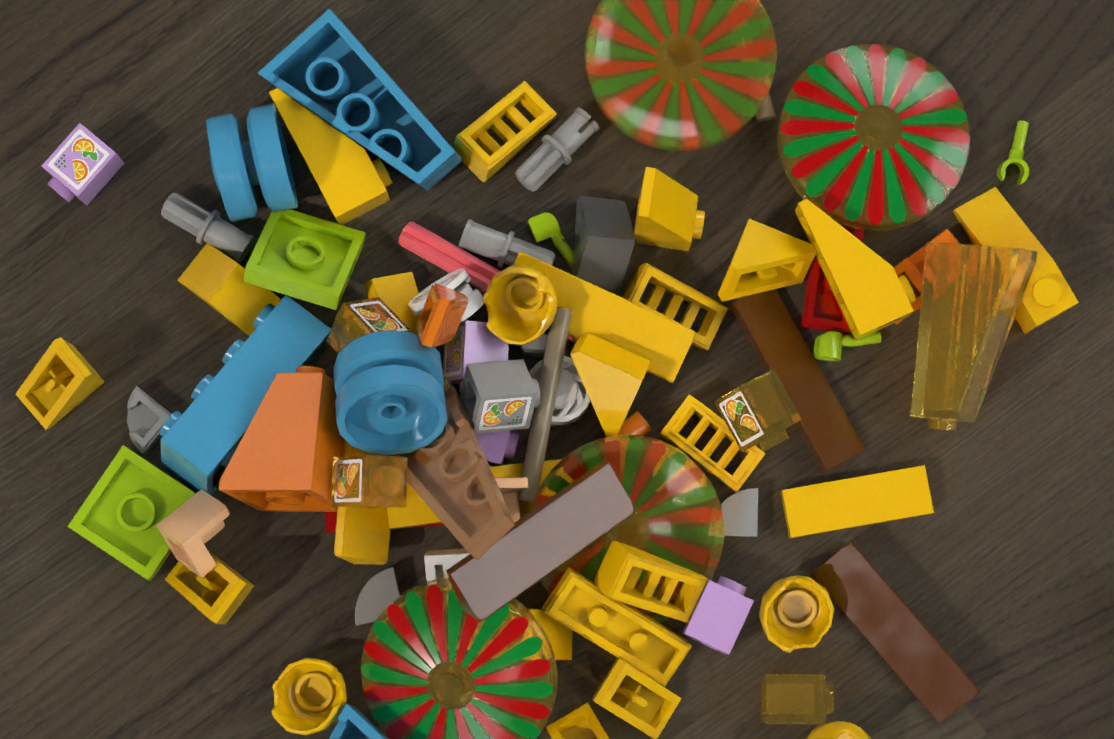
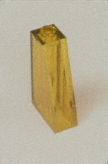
[910,242,1037,431]

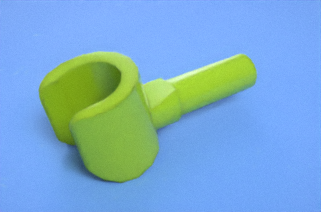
[997,120,1029,185]
[528,212,573,269]
[813,331,881,361]

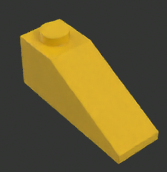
[269,88,393,225]
[634,167,705,251]
[953,187,1079,334]
[795,199,916,341]

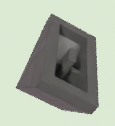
[572,196,636,296]

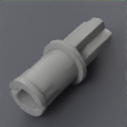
[515,107,599,192]
[161,193,255,263]
[458,219,555,268]

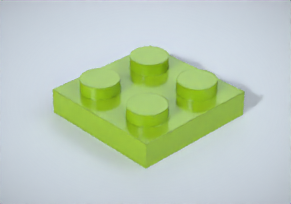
[243,209,366,310]
[67,445,196,581]

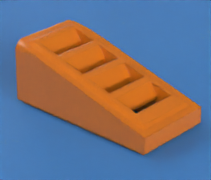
[416,283,468,348]

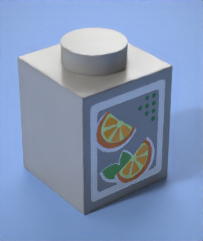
[460,359,540,433]

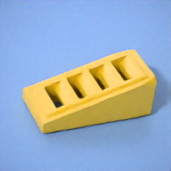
[453,81,557,182]
[621,263,728,351]
[659,394,765,493]
[594,541,708,623]

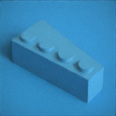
[258,9,463,191]
[159,295,332,495]

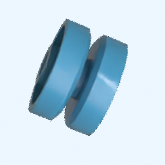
[206,103,298,222]
[333,330,448,455]

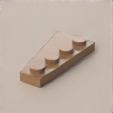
[384,377,515,561]

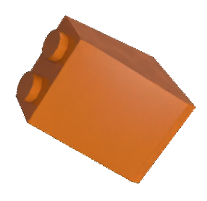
[219,366,344,512]

